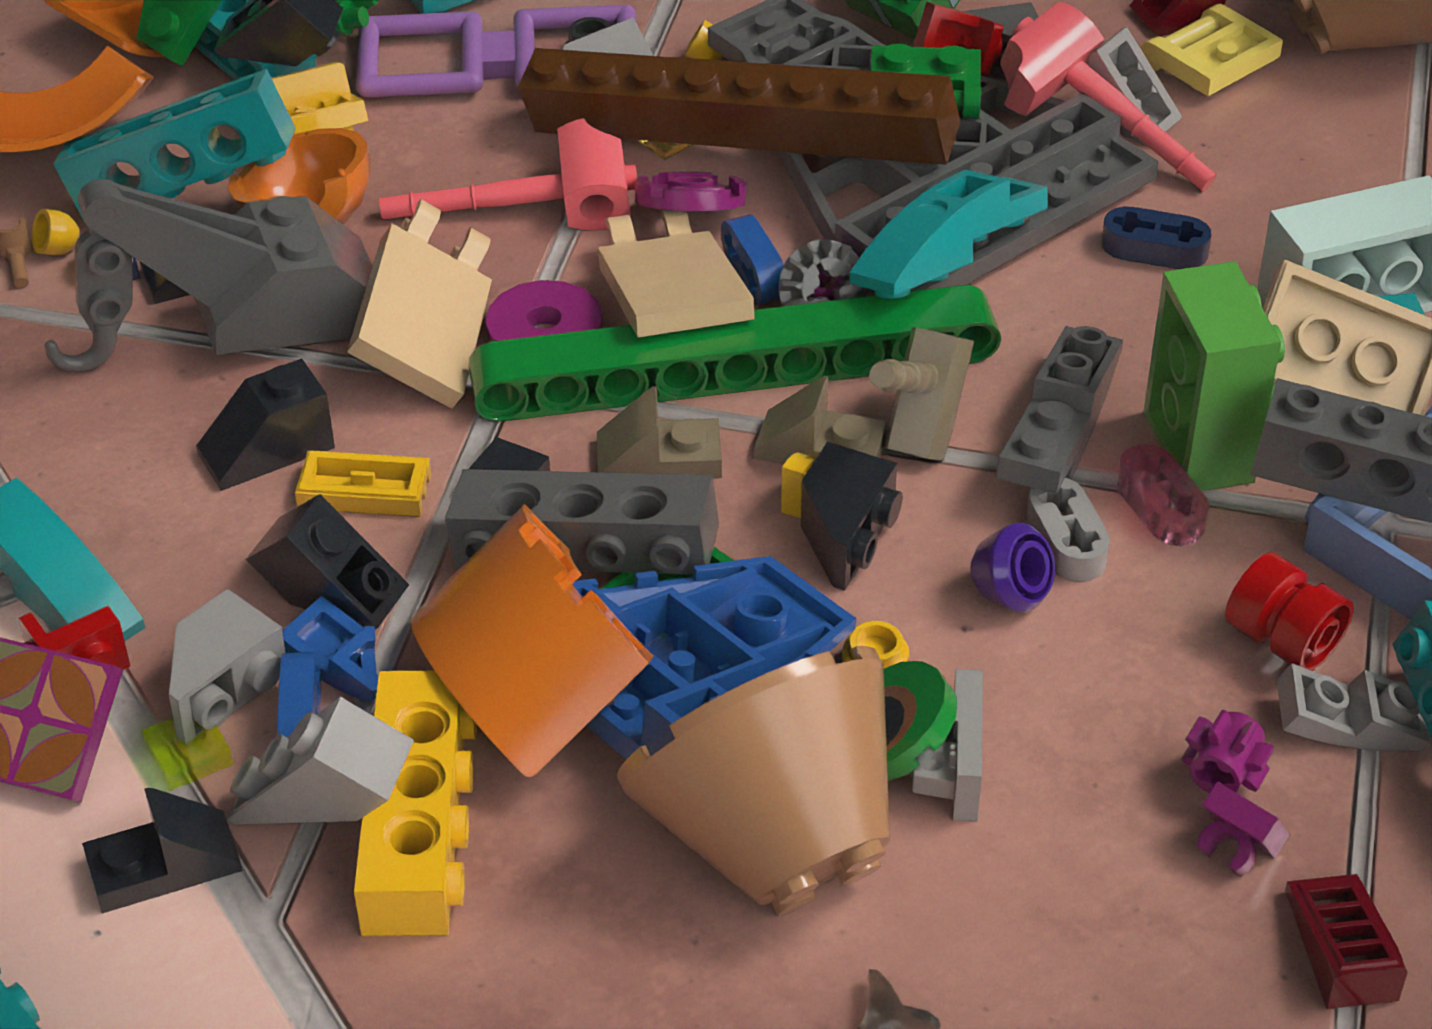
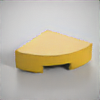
[781,452,815,518]

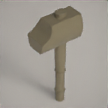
[869,327,974,461]

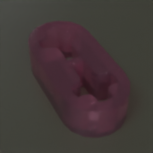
[1117,444,1209,546]

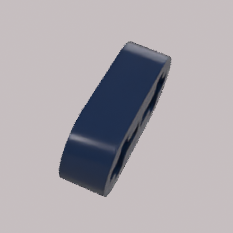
[1101,206,1212,269]

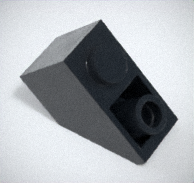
[801,441,903,591]
[245,494,409,629]

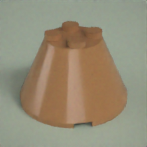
[617,646,890,916]

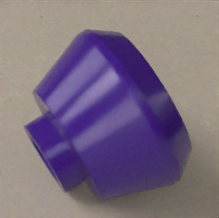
[970,523,1055,612]

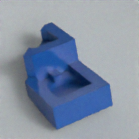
[282,596,378,702]

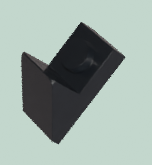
[82,788,243,914]

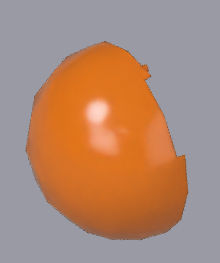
[227,128,371,224]

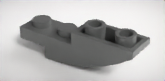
[996,326,1123,494]

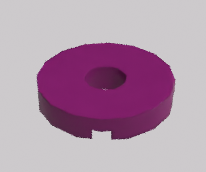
[635,171,746,211]
[485,280,603,342]

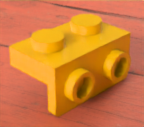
[272,62,368,134]

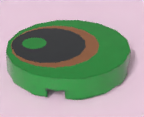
[883,661,957,781]

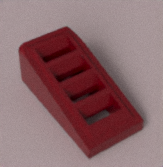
[1285,874,1408,1009]

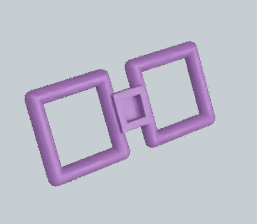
[356,4,637,98]

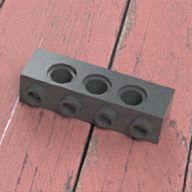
[1250,378,1432,523]
[445,469,719,575]

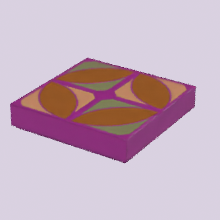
[0,637,123,803]

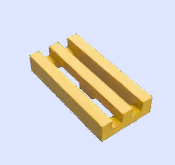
[295,450,431,517]

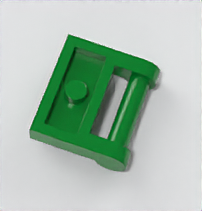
[871,44,981,118]

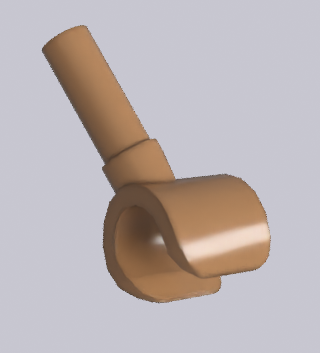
[0,217,33,288]

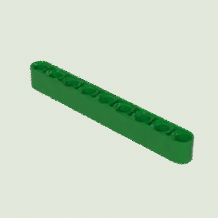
[468,285,1001,422]

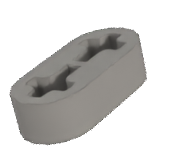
[1027,478,1110,582]

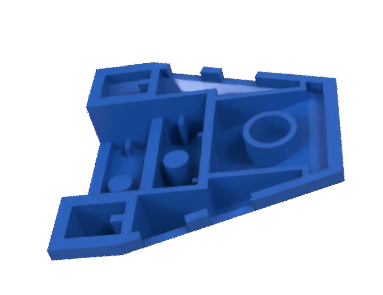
[573,556,857,759]

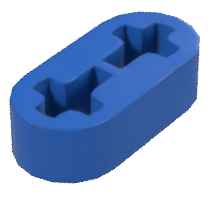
[721,214,784,305]
[277,651,322,737]

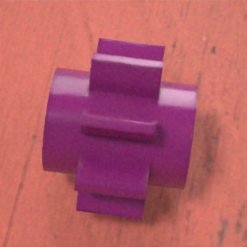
[1181,710,1274,793]

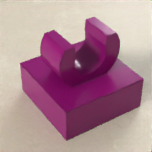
[1197,781,1290,877]

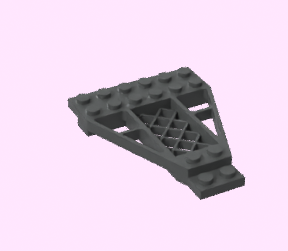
[708,0,1159,291]

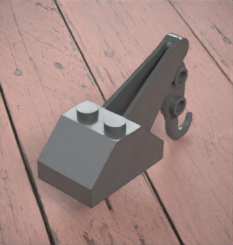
[45,179,373,372]

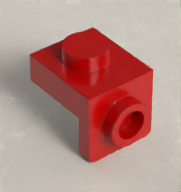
[913,1,1003,77]
[18,606,131,670]

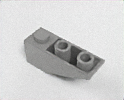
[226,697,414,825]

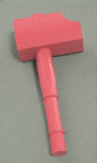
[1000,2,1217,192]
[379,118,637,231]

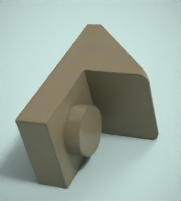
[754,376,887,464]
[597,387,722,478]

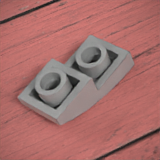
[1276,663,1430,751]

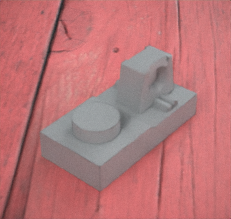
[911,669,983,821]

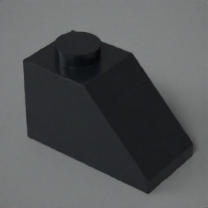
[214,0,343,66]
[196,358,335,491]

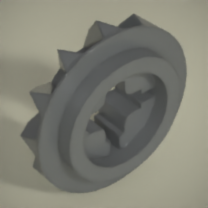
[779,239,871,307]

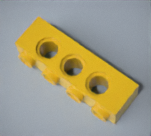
[354,670,477,936]

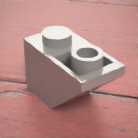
[169,588,285,747]

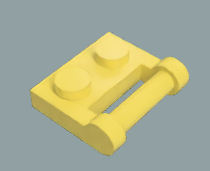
[1140,4,1283,96]

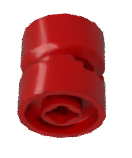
[1225,551,1354,671]

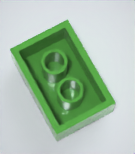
[1143,261,1285,494]

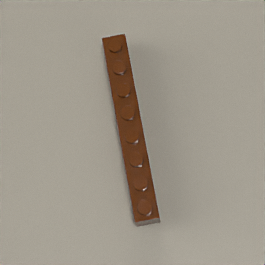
[518,48,960,165]

